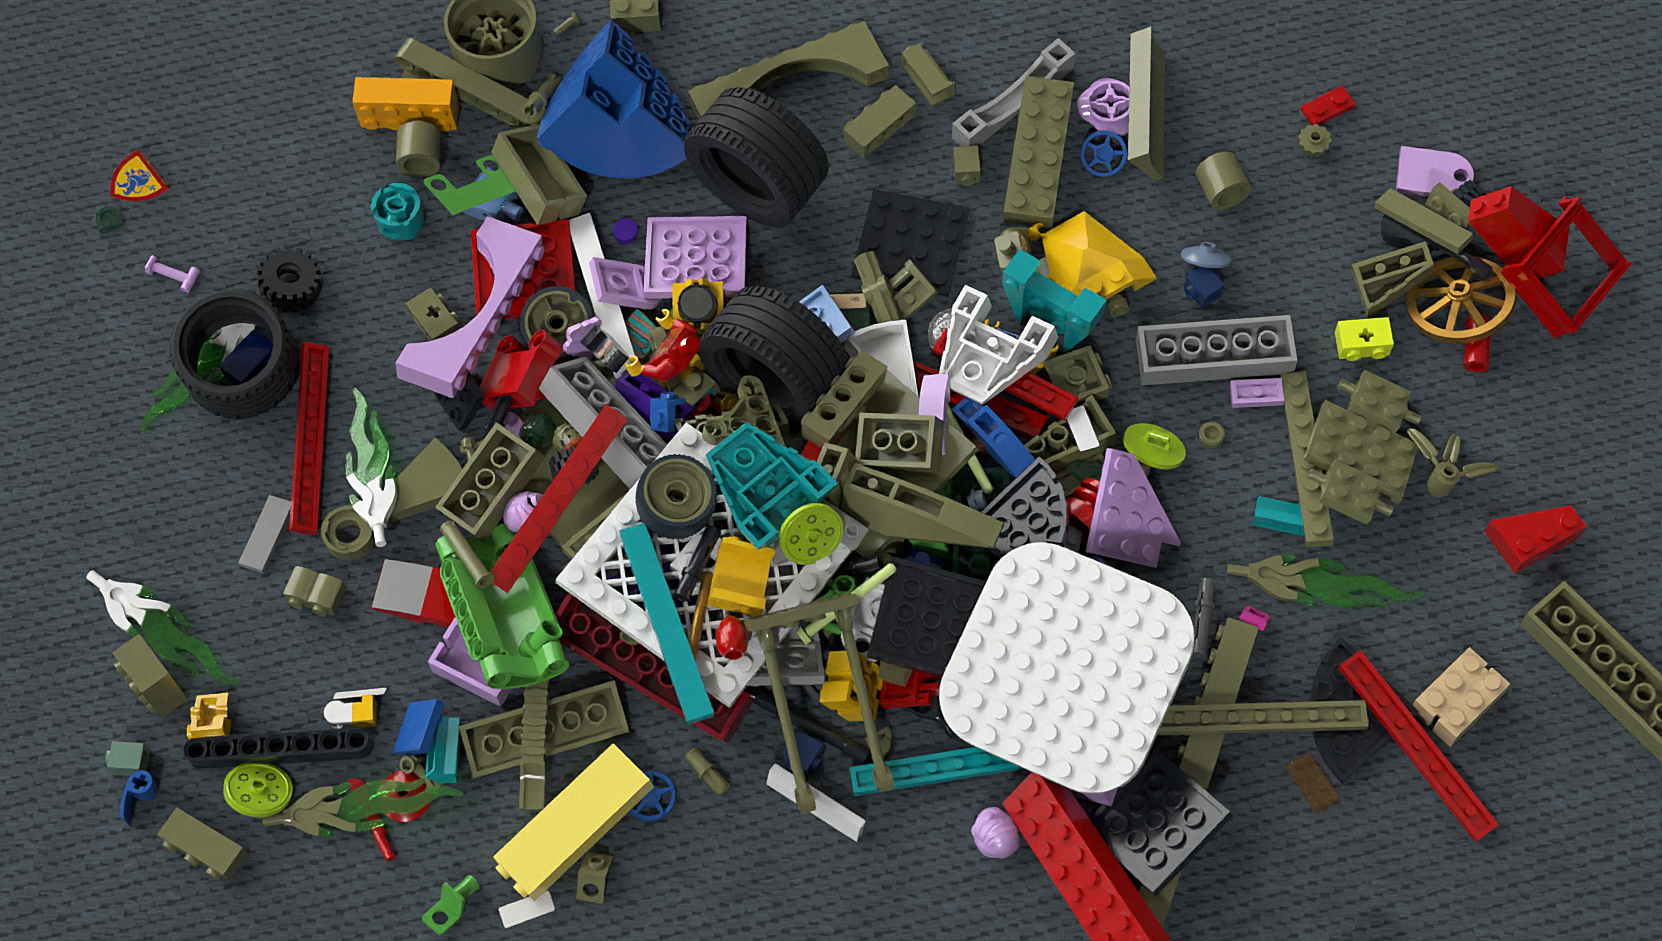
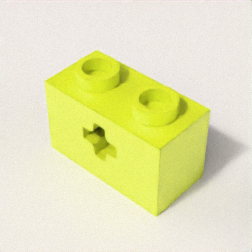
[1335,317,1394,361]

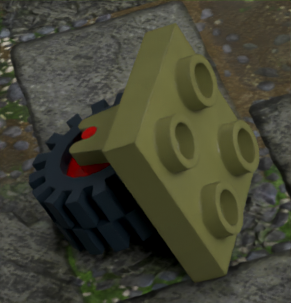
[1424,180,1486,231]

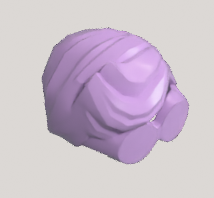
[503,491,543,533]
[971,807,1020,858]

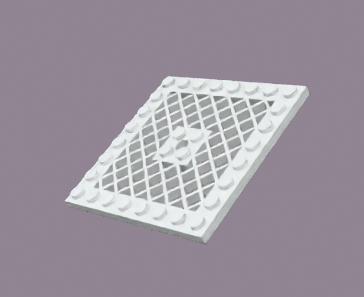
[556,423,853,708]

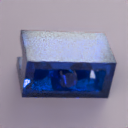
[219,330,273,385]

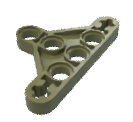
[702,375,786,447]

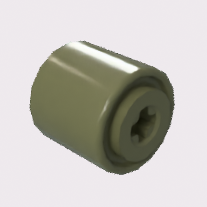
[396,121,440,177]
[1195,152,1252,210]

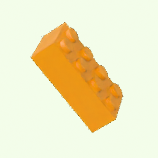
[352,77,460,132]

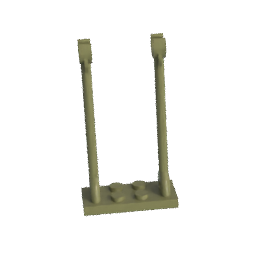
[741,594,894,813]

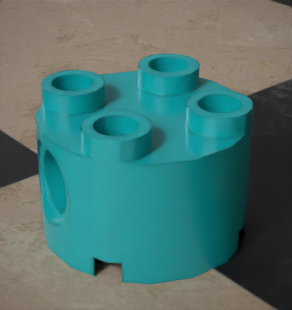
[371,183,425,240]

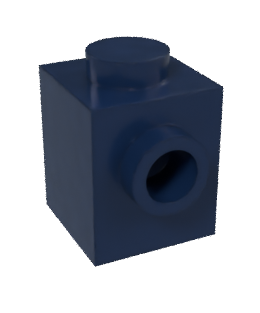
[1184,267,1225,309]
[782,731,824,778]

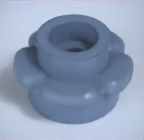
[967,489,987,512]

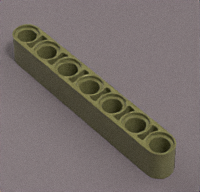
[394,38,546,129]

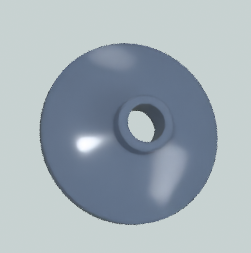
[1181,242,1231,268]

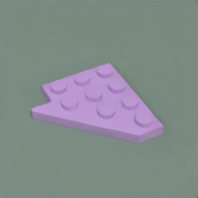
[1086,448,1181,568]

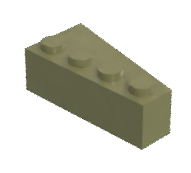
[1024,394,1116,474]

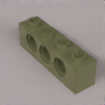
[801,350,888,449]

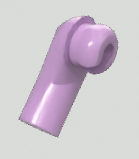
[503,412,526,440]

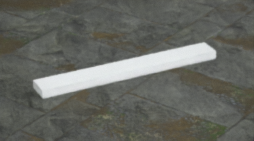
[569,213,635,378]

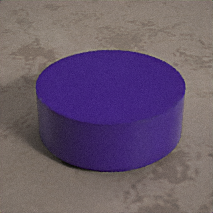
[613,218,638,244]

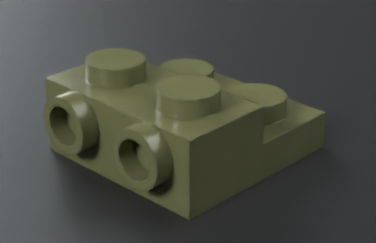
[1043,346,1112,404]

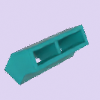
[425,716,461,783]

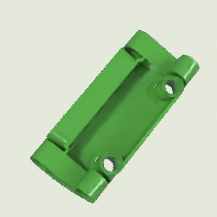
[436,523,569,689]

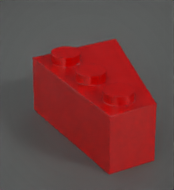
[1485,505,1587,574]

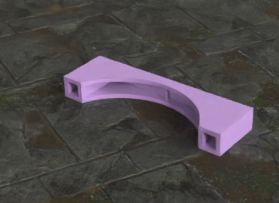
[395,216,544,398]

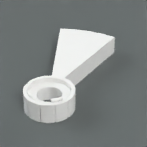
[844,320,948,422]

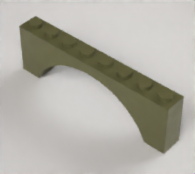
[688,21,889,120]

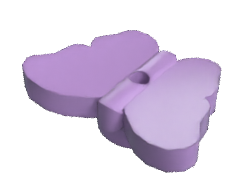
[563,317,602,360]

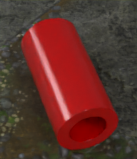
[1463,314,1491,373]

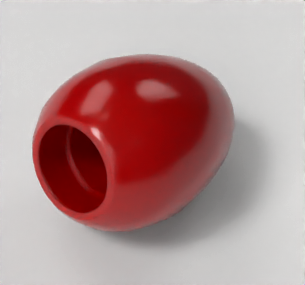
[716,616,749,660]

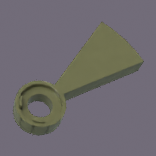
[321,438,462,561]

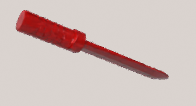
[347,778,396,862]

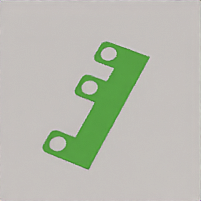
[423,155,516,215]

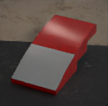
[371,559,456,628]

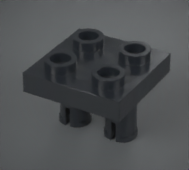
[434,372,486,431]

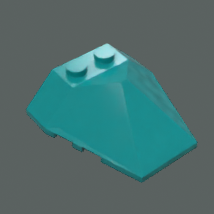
[706,422,838,550]

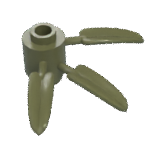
[1407,428,1498,498]

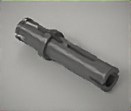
[1192,578,1216,658]

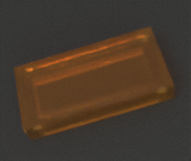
[1285,753,1339,813]

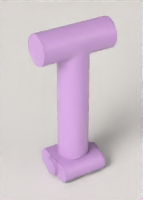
[145,255,200,293]

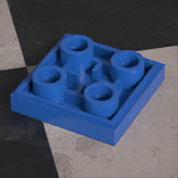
[393,699,444,756]

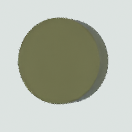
[1198,422,1225,448]

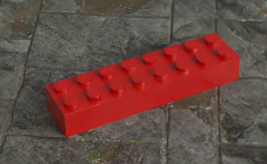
[1002,772,1171,941]

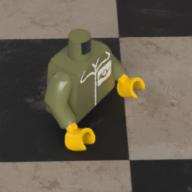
[994,222,1056,282]

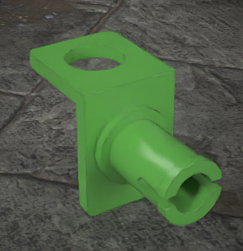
[422,875,480,936]

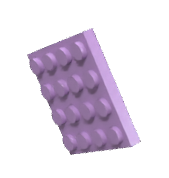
[644,216,747,299]

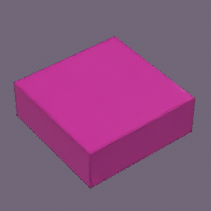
[1239,605,1271,631]

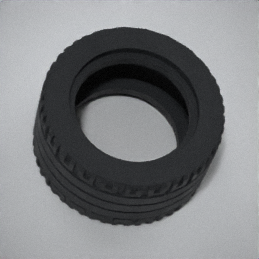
[684,87,829,227]
[699,286,849,430]

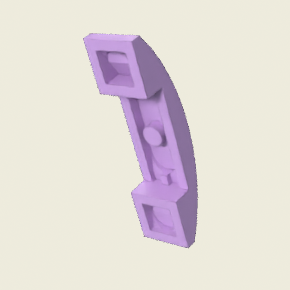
[919,373,950,455]

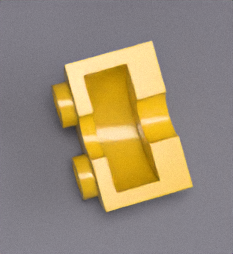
[187,693,231,740]

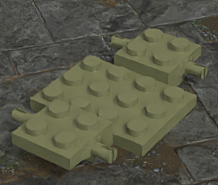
[1303,370,1422,525]

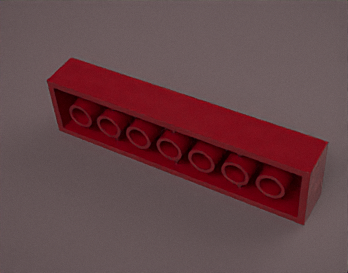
[555,592,756,743]

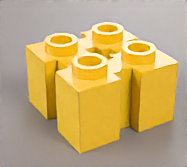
[819,651,883,721]

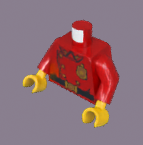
[624,309,700,382]

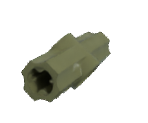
[854,251,901,324]

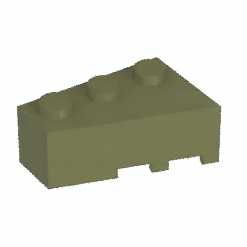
[1352,241,1434,319]

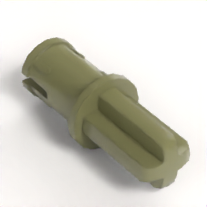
[685,747,730,795]

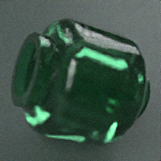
[519,413,557,451]

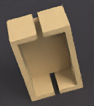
[1413,647,1510,747]

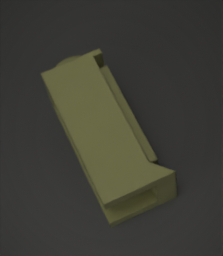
[902,42,955,107]

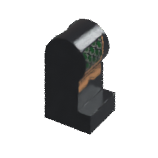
[581,325,630,373]

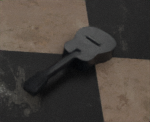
[1380,214,1493,281]

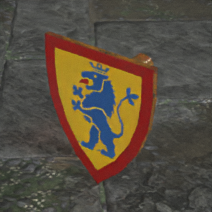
[110,149,169,201]

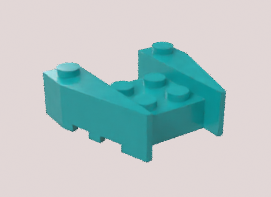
[1002,249,1107,353]

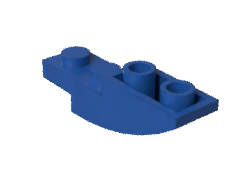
[951,397,1035,479]

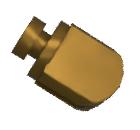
[713,391,740,412]

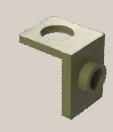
[577,852,614,904]

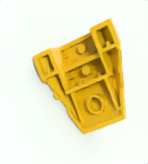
[1042,211,1157,299]

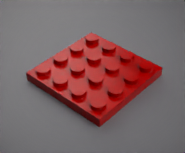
[471,219,576,319]

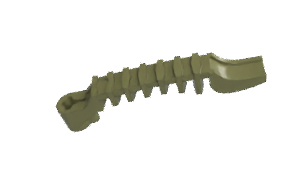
[519,680,550,810]

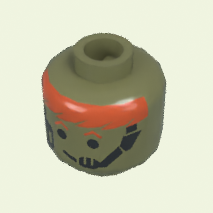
[552,422,583,453]

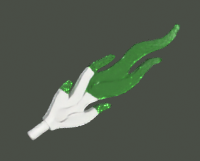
[140,323,257,433]
[345,388,397,547]
[87,570,239,685]

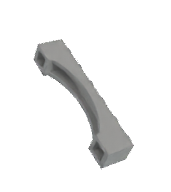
[952,38,1075,147]

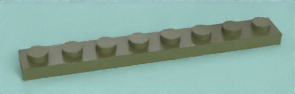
[1280,371,1334,548]
[1157,700,1368,735]

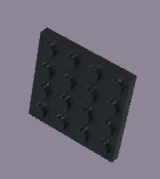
[851,189,970,297]
[866,556,986,678]
[1089,748,1233,896]

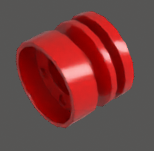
[1067,478,1100,546]

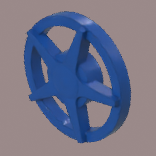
[1081,131,1127,177]
[630,771,676,821]

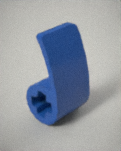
[120,770,159,826]

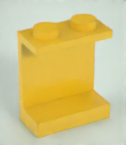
[707,536,776,617]

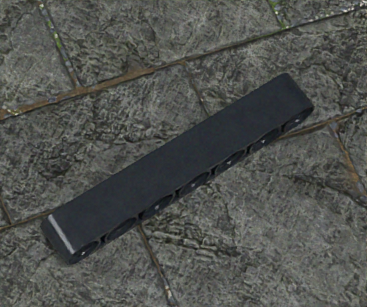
[183,728,373,769]

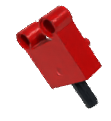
[480,330,563,433]

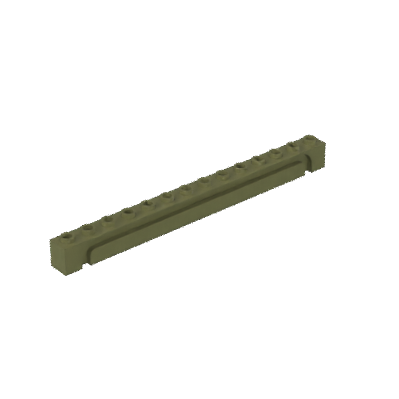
[1136,617,1259,928]

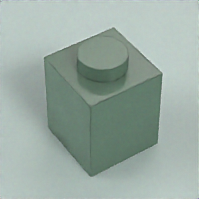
[105,741,150,776]

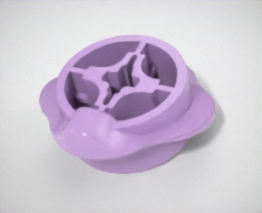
[1077,78,1130,137]

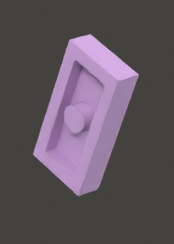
[1229,378,1284,408]

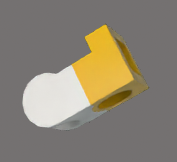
[324,694,377,729]

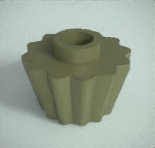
[1298,124,1332,158]

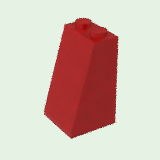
[1468,186,1570,279]

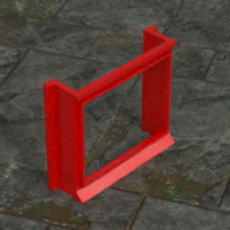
[1500,196,1632,338]

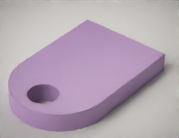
[1396,146,1474,197]
[589,257,663,309]

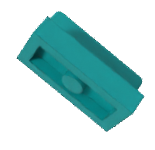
[1252,496,1304,536]

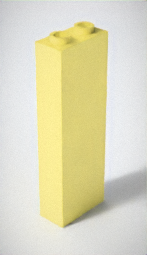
[493,744,654,902]

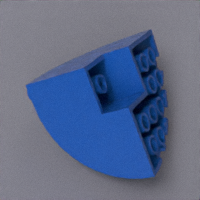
[537,20,690,178]

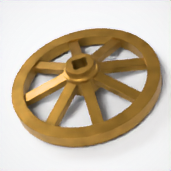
[1406,256,1516,343]

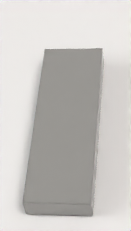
[238,495,291,574]

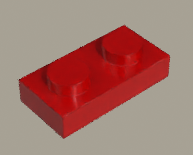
[1300,85,1356,126]

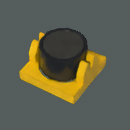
[672,279,724,334]

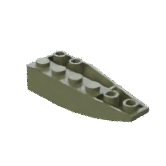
[841,463,1004,548]

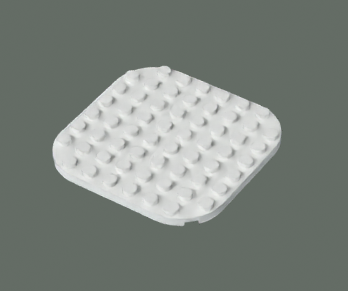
[939,542,1195,794]

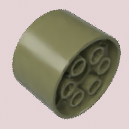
[444,0,543,89]

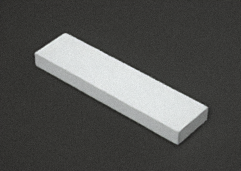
[766,764,866,842]

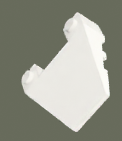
[939,285,1058,405]

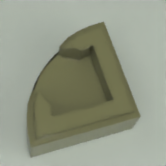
[865,726,891,758]

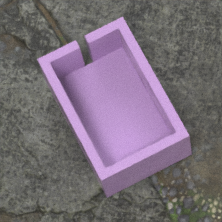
[428,617,511,707]

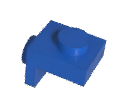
[650,392,686,432]

